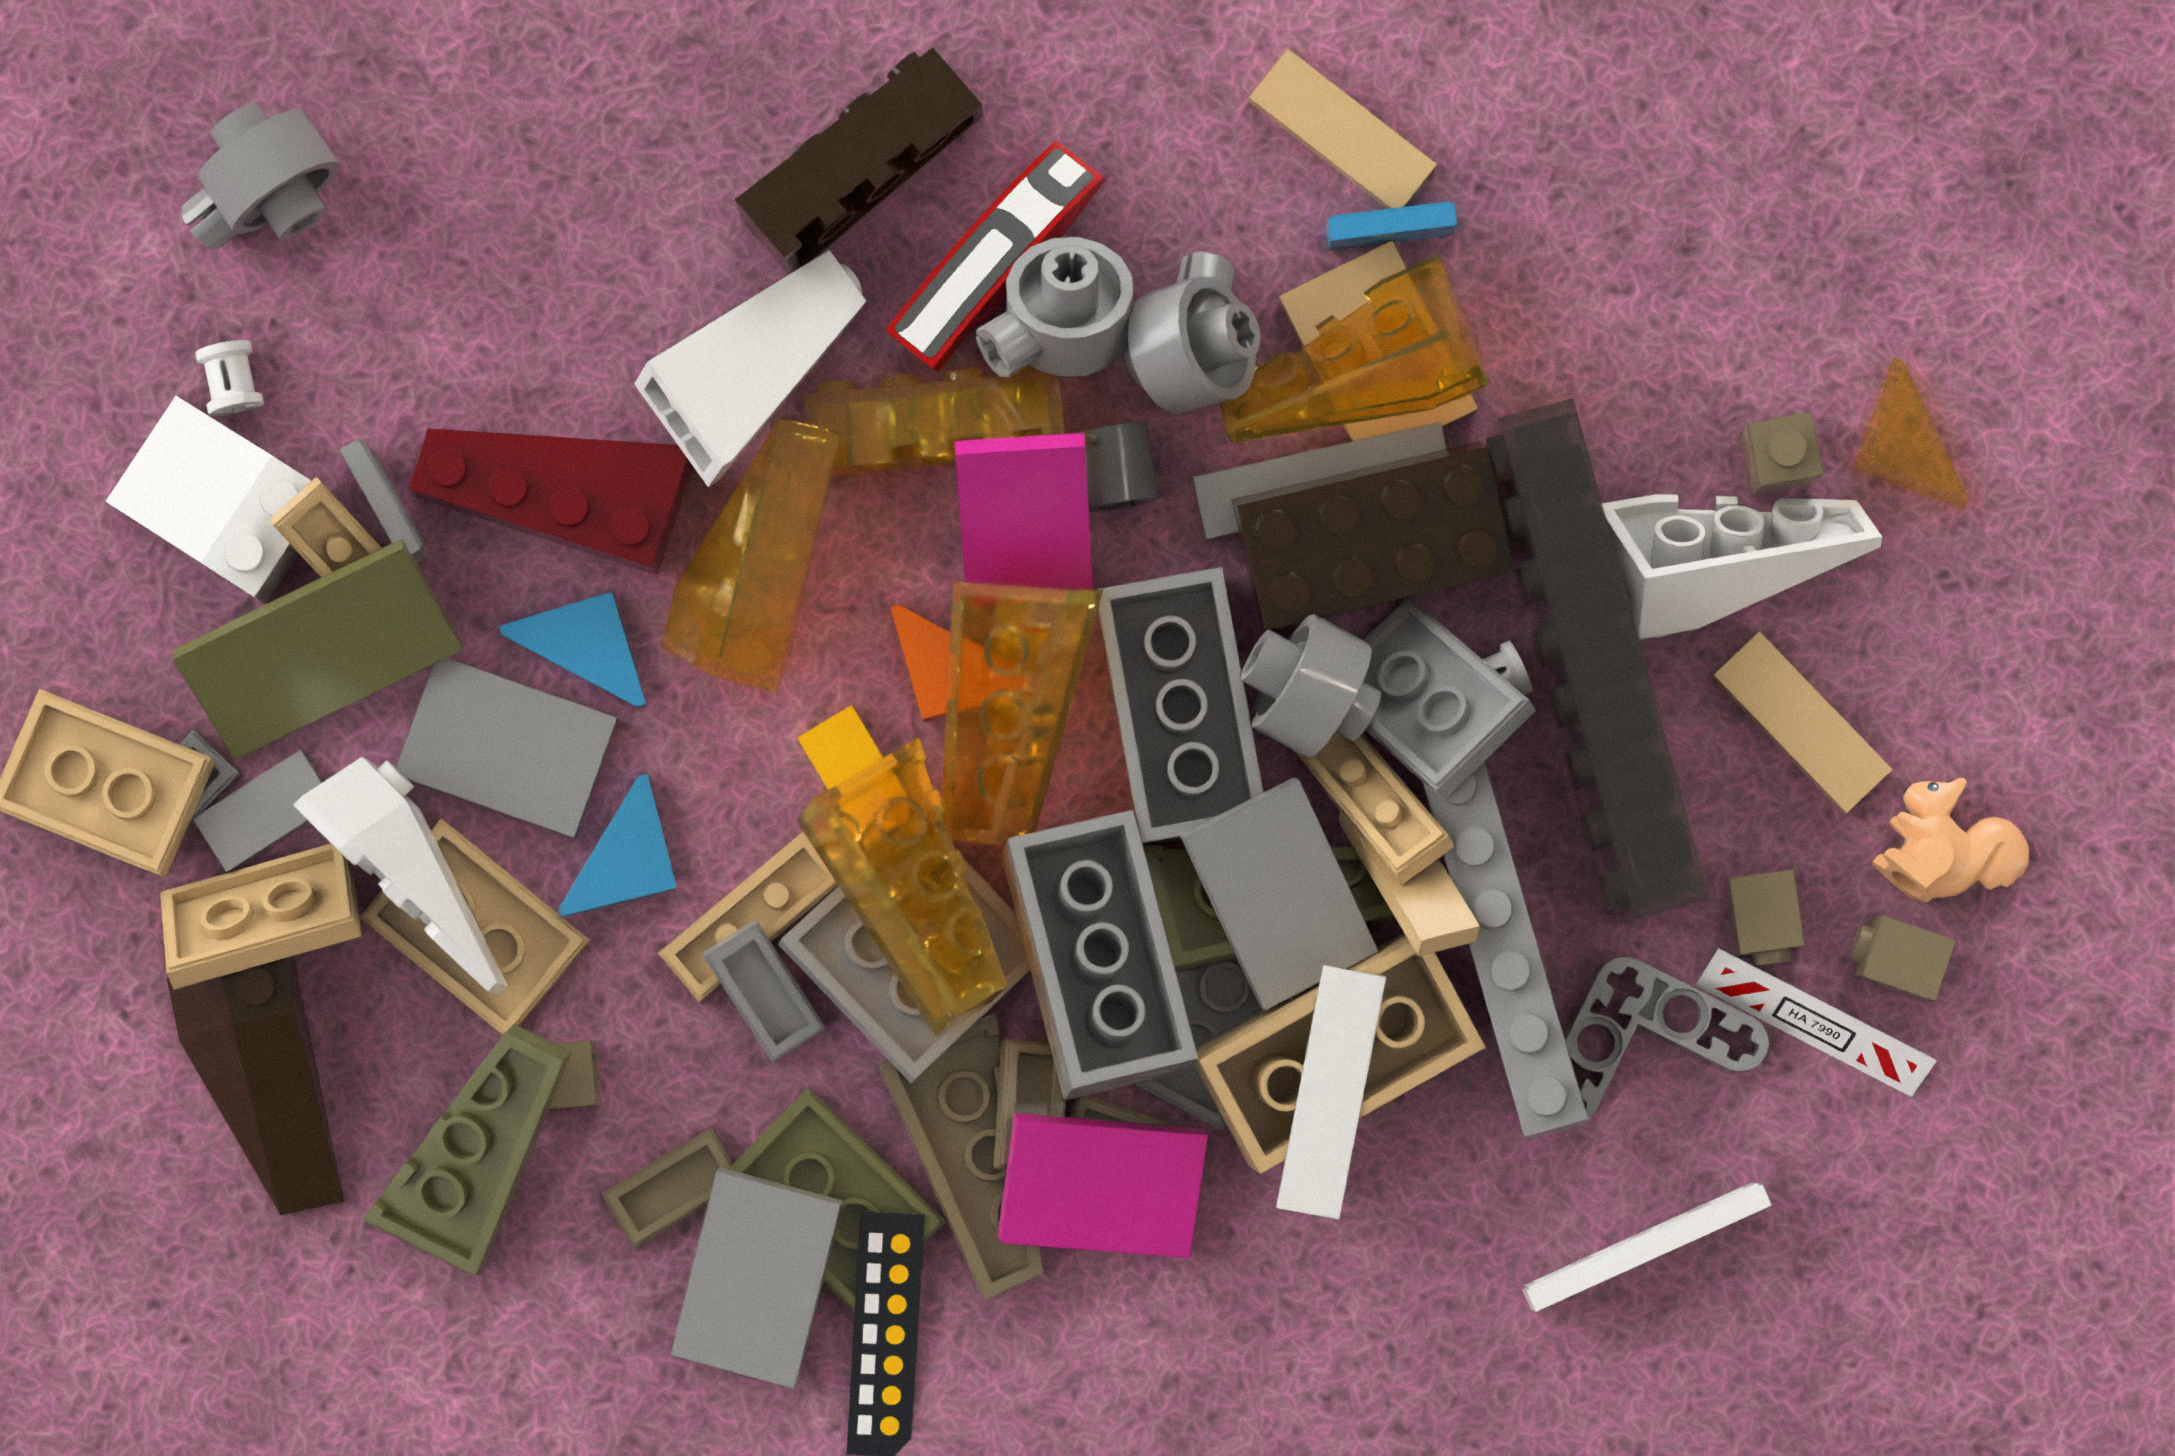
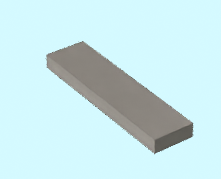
[1192,422,1447,539]

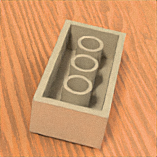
[1193,932,1485,1174]

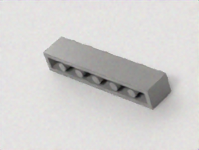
[1423,761,1590,1141]

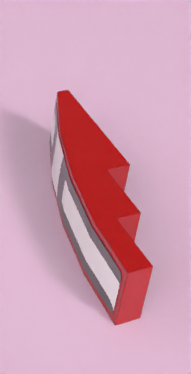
[885,140,1106,372]

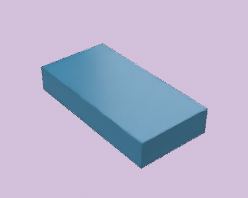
[1326,201,1457,250]

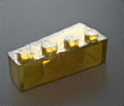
[940,581,1103,845]
[797,737,1007,1037]

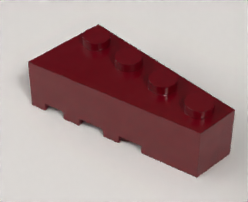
[408,428,693,575]

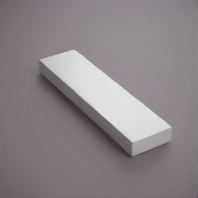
[1522,1183,1772,1312]

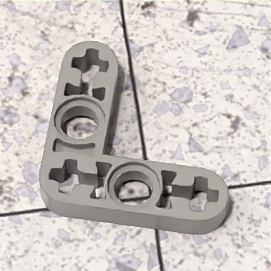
[1565,957,1769,1128]

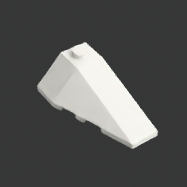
[1596,494,1882,640]
[293,757,508,997]

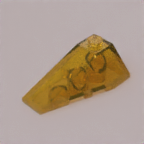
[1220,254,1490,443]
[661,417,842,692]

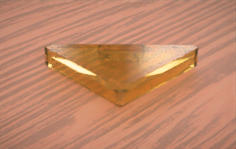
[1852,357,1968,509]

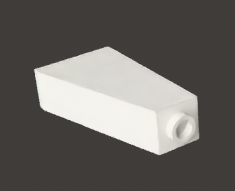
[634,250,866,487]

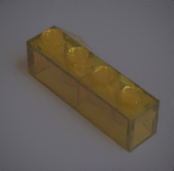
[804,365,1065,478]

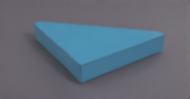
[499,592,647,708]
[558,774,677,918]

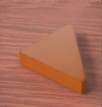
[890,605,1036,721]

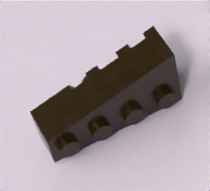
[734,47,983,275]

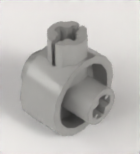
[181,103,340,250]
[976,237,1133,377]
[1124,251,1260,414]
[1241,614,1381,758]

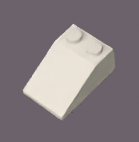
[106,396,311,605]

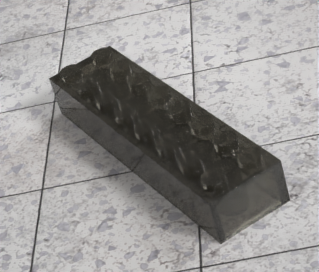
[1486,398,1709,924]

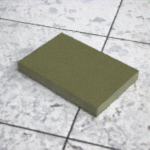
[729,1087,946,1312]

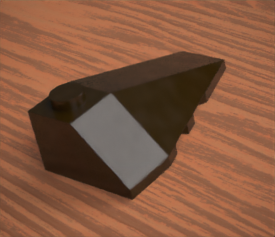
[167,956,344,1215]

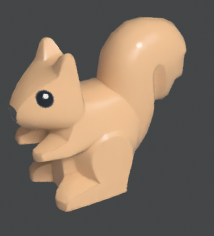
[1872,778,2029,903]

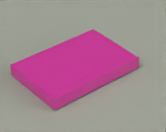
[955,433,1094,607]
[998,1113,1208,1258]

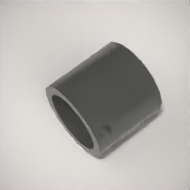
[1073,422,1160,513]

